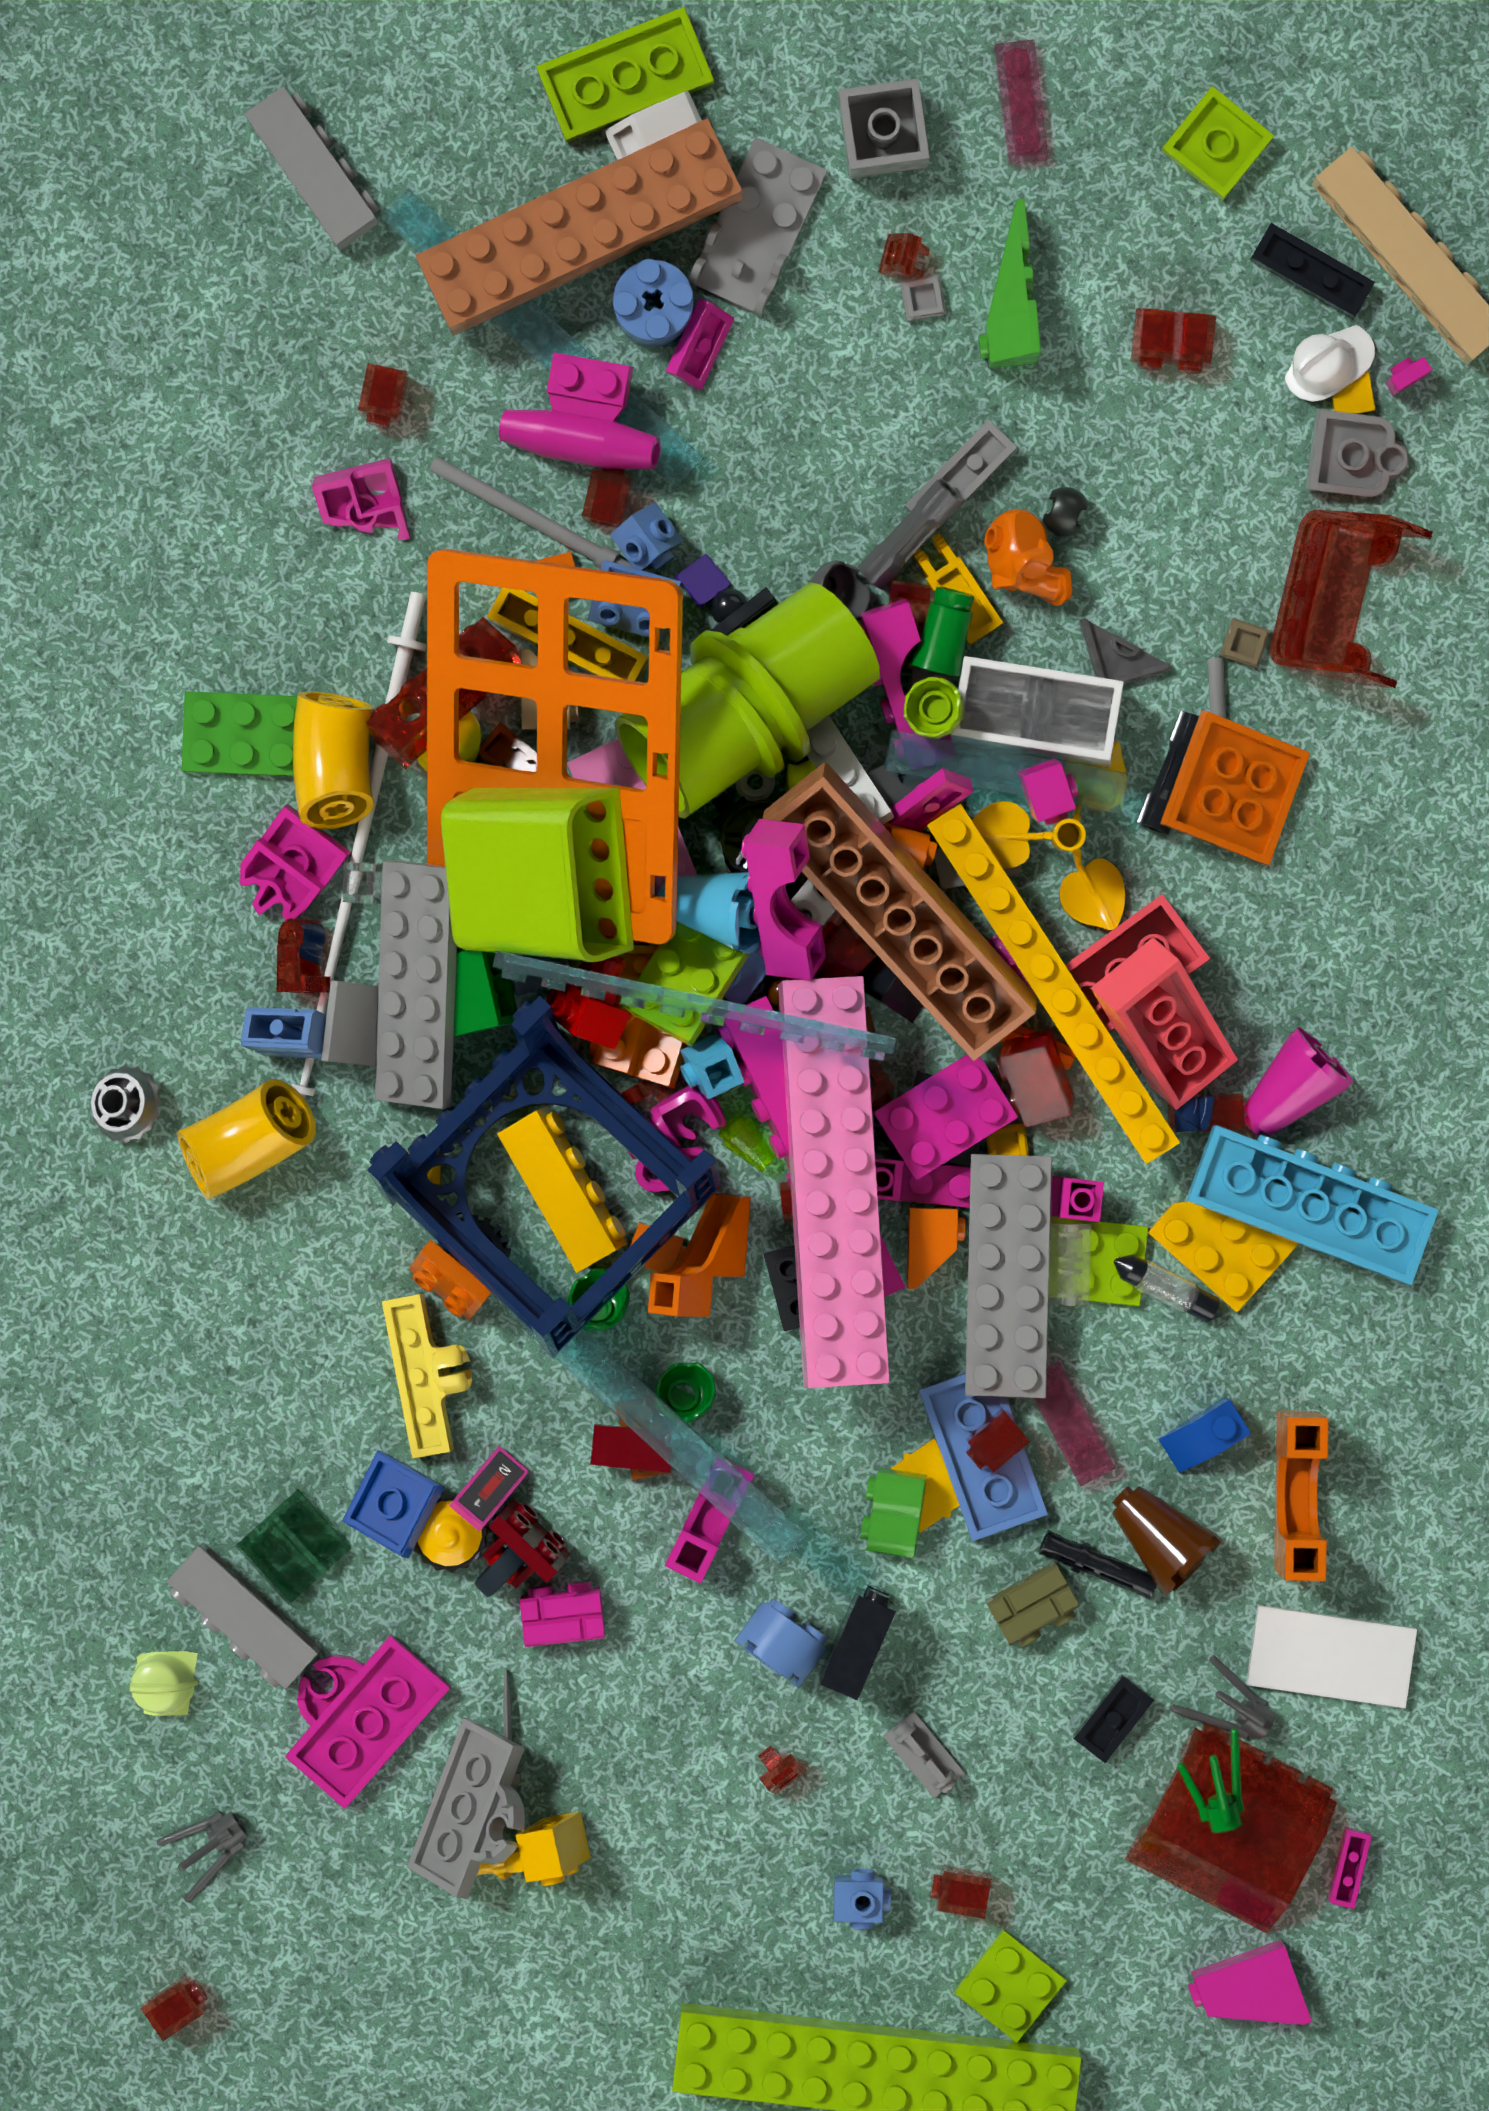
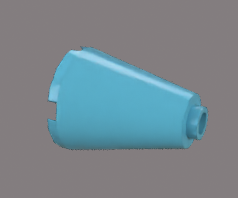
[658,872,760,953]

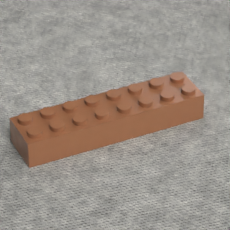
[415,118,742,336]
[763,761,1036,1061]

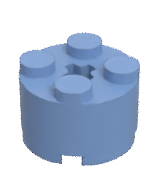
[613,259,694,347]
[734,1599,828,1688]

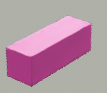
[1327,1827,1372,1909]

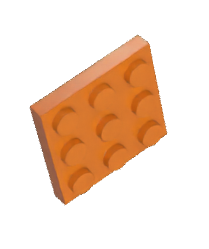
[1160,710,1310,865]

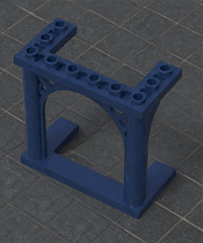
[367,996,722,1358]

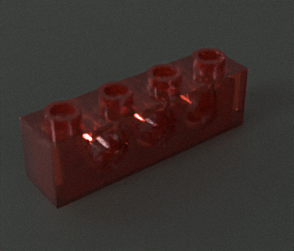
[366,617,521,770]

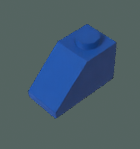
[1158,1396,1251,1473]

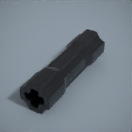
[1136,710,1199,835]

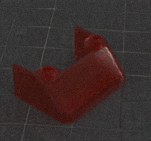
[1270,510,1433,689]

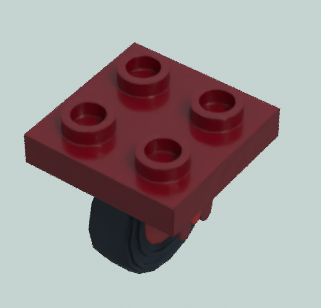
[474,1498,570,1598]

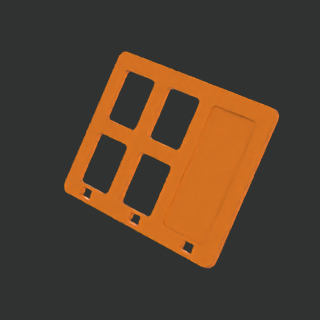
[427,549,683,944]

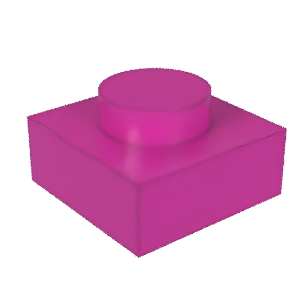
[1385,357,1432,396]

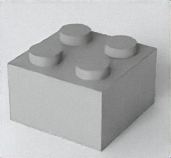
[838,78,930,179]

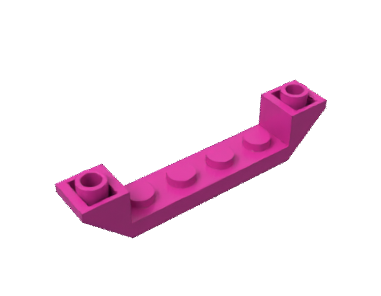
[875,1158,1104,1222]

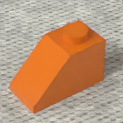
[907,1207,965,1289]

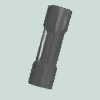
[858,478,965,590]

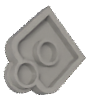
[1305,409,1409,497]

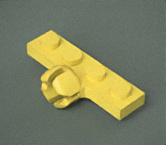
[382,1293,472,1459]

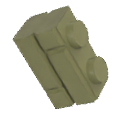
[985,1561,1080,1647]

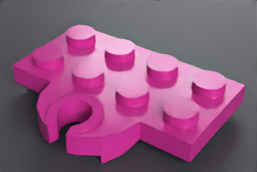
[285,1634,451,1809]

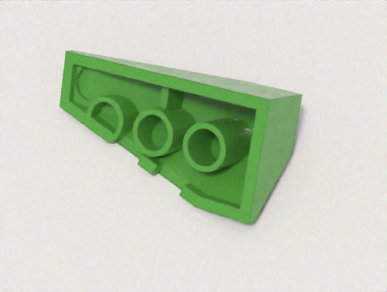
[978,199,1041,368]

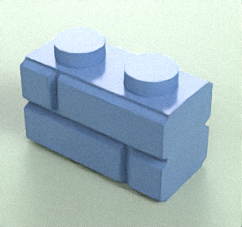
[241,1007,327,1059]

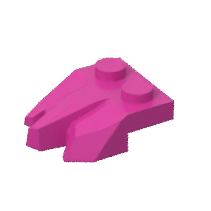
[240,804,351,923]

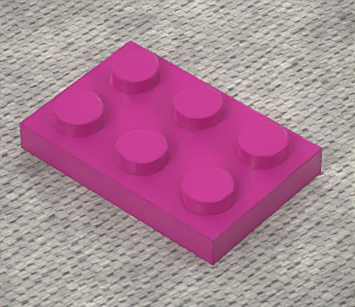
[873,1054,1018,1181]

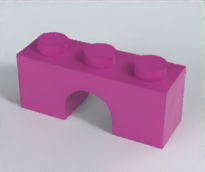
[665,1454,754,1584]

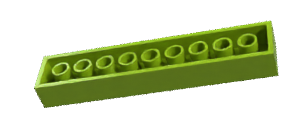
[672,2003,1081,2111]

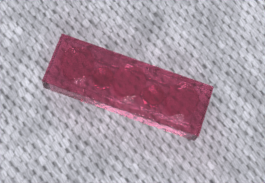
[994,39,1049,165]
[1033,1361,1116,1487]

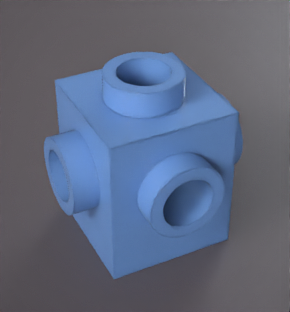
[610,502,684,571]
[833,1869,891,1929]

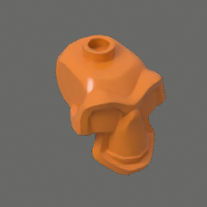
[984,509,1073,606]

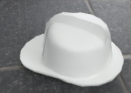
[1285,325,1375,402]

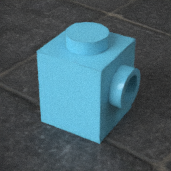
[680,1033,744,1099]

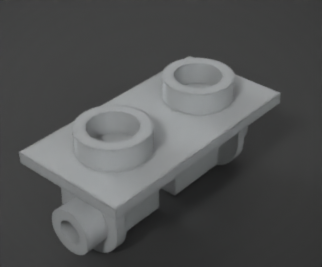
[883,1711,965,1798]

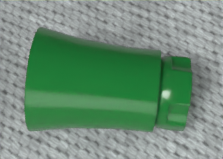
[908,587,974,677]

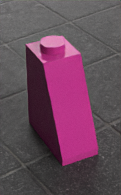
[1187,1940,1312,2025]

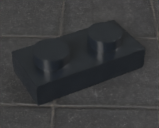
[1073,1674,1154,1763]

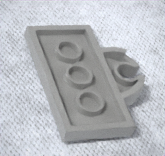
[407,1718,525,1899]

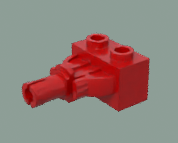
[546,935,631,1050]

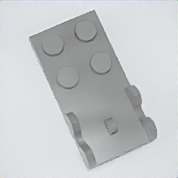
[689,137,828,317]

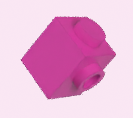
[1017,758,1079,825]

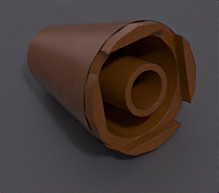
[1112,1486,1223,1597]

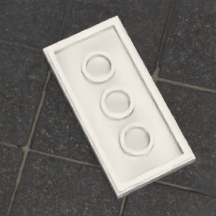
[1246,1605,1417,1708]

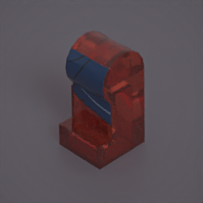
[276,918,330,994]
[1167,1093,1245,1132]

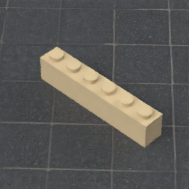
[1311,146,1489,365]

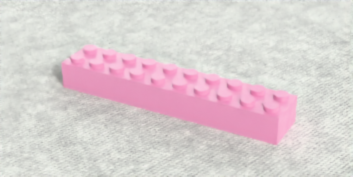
[778,976,889,1388]

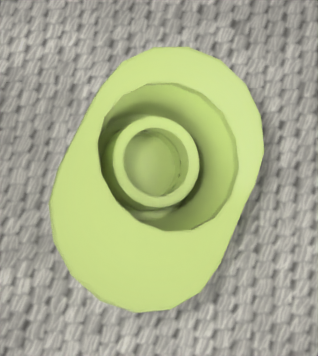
[130,1651,198,1716]

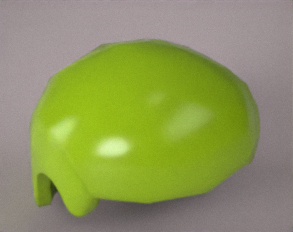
[904,677,965,739]

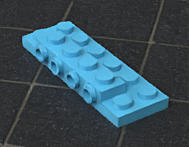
[1185,1125,1439,1285]

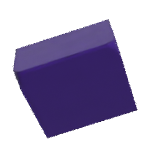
[675,554,731,609]

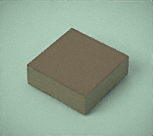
[1219,618,1270,669]

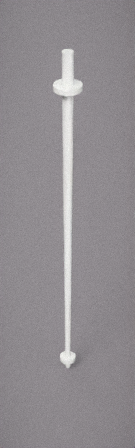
[291,592,427,1099]

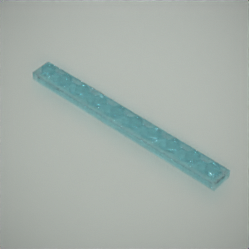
[381,188,704,488]
[493,951,898,1061]
[489,1265,807,1565]

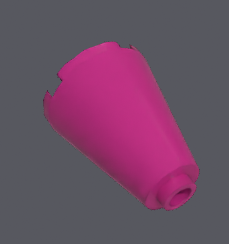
[1243,1027,1353,1136]

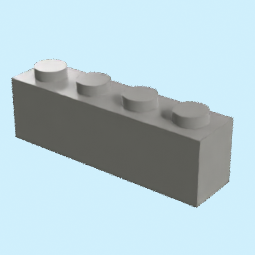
[244,86,379,251]
[167,1543,321,1690]

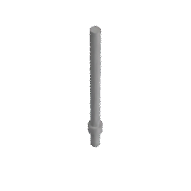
[429,456,633,569]

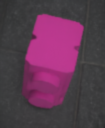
[519,1581,606,1647]

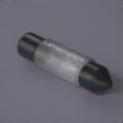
[1114,1254,1223,1323]

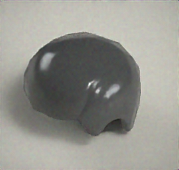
[811,560,871,620]

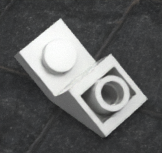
[604,91,702,160]

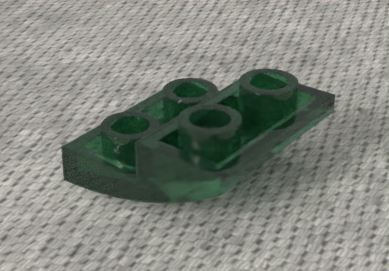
[235,1489,351,1605]

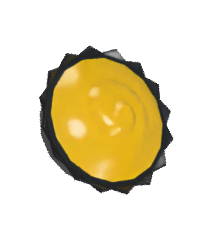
[414,1494,489,1573]

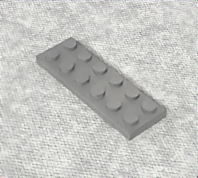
[375,860,457,1109]
[965,1154,1052,1398]

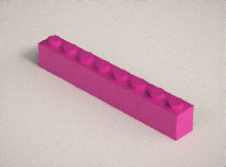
[716,996,905,1298]

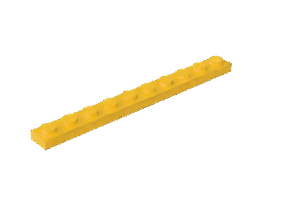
[927,803,1180,1164]

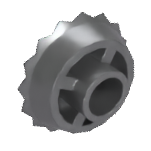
[91,1065,161,1143]

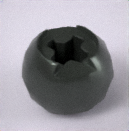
[1042,487,1089,537]

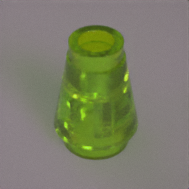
[717,1113,776,1172]

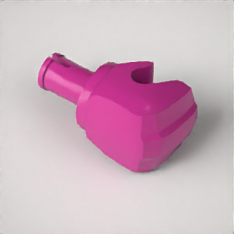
[628,1086,727,1160]

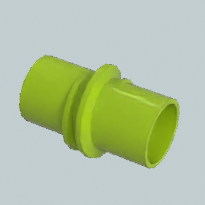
[615,582,880,819]

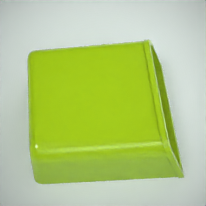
[441,787,634,962]

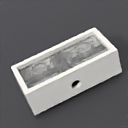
[951,656,1124,767]

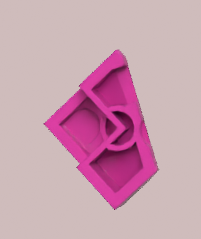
[312,458,410,540]

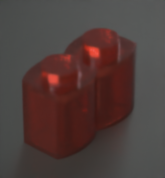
[1130,308,1216,374]

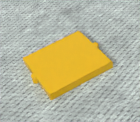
[890,1438,960,1533]

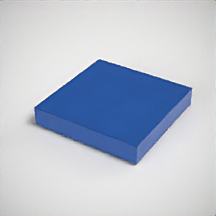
[342,1450,444,1559]

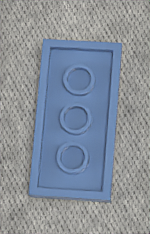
[918,1373,1048,1541]

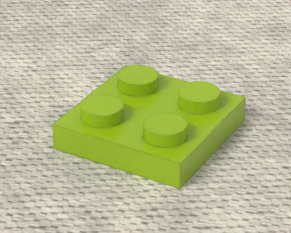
[1161,86,1275,201]
[954,1928,1067,2043]

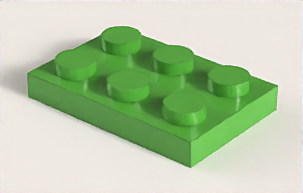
[181,691,297,776]

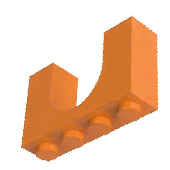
[1274,1410,1329,1581]

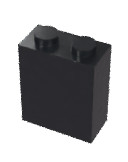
[819,1584,896,1700]

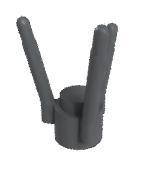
[1170,1656,1276,1740]
[157,1810,249,1902]

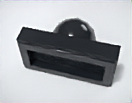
[710,587,778,636]

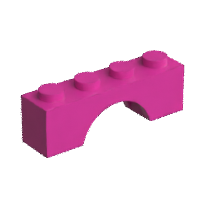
[859,599,956,770]
[742,819,826,981]

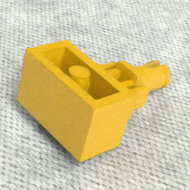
[477,1811,591,1886]

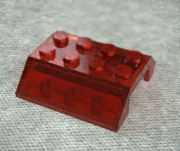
[1124,1723,1337,1933]

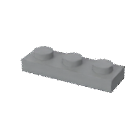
[904,419,1017,535]

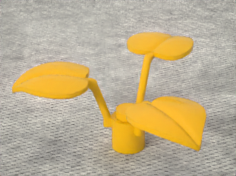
[972,741,1127,930]

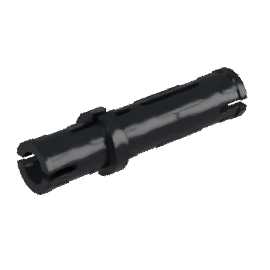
[1039,1530,1157,1600]

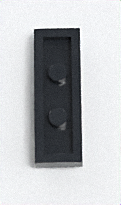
[1250,223,1375,319]

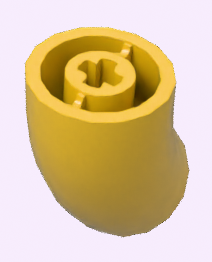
[293,691,374,829]
[177,1079,316,1200]

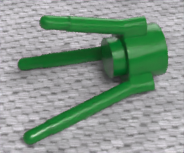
[1177,1728,1245,1833]

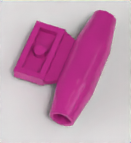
[499,352,661,469]

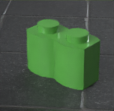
[860,1467,927,1558]

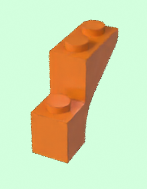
[648,1193,751,1317]

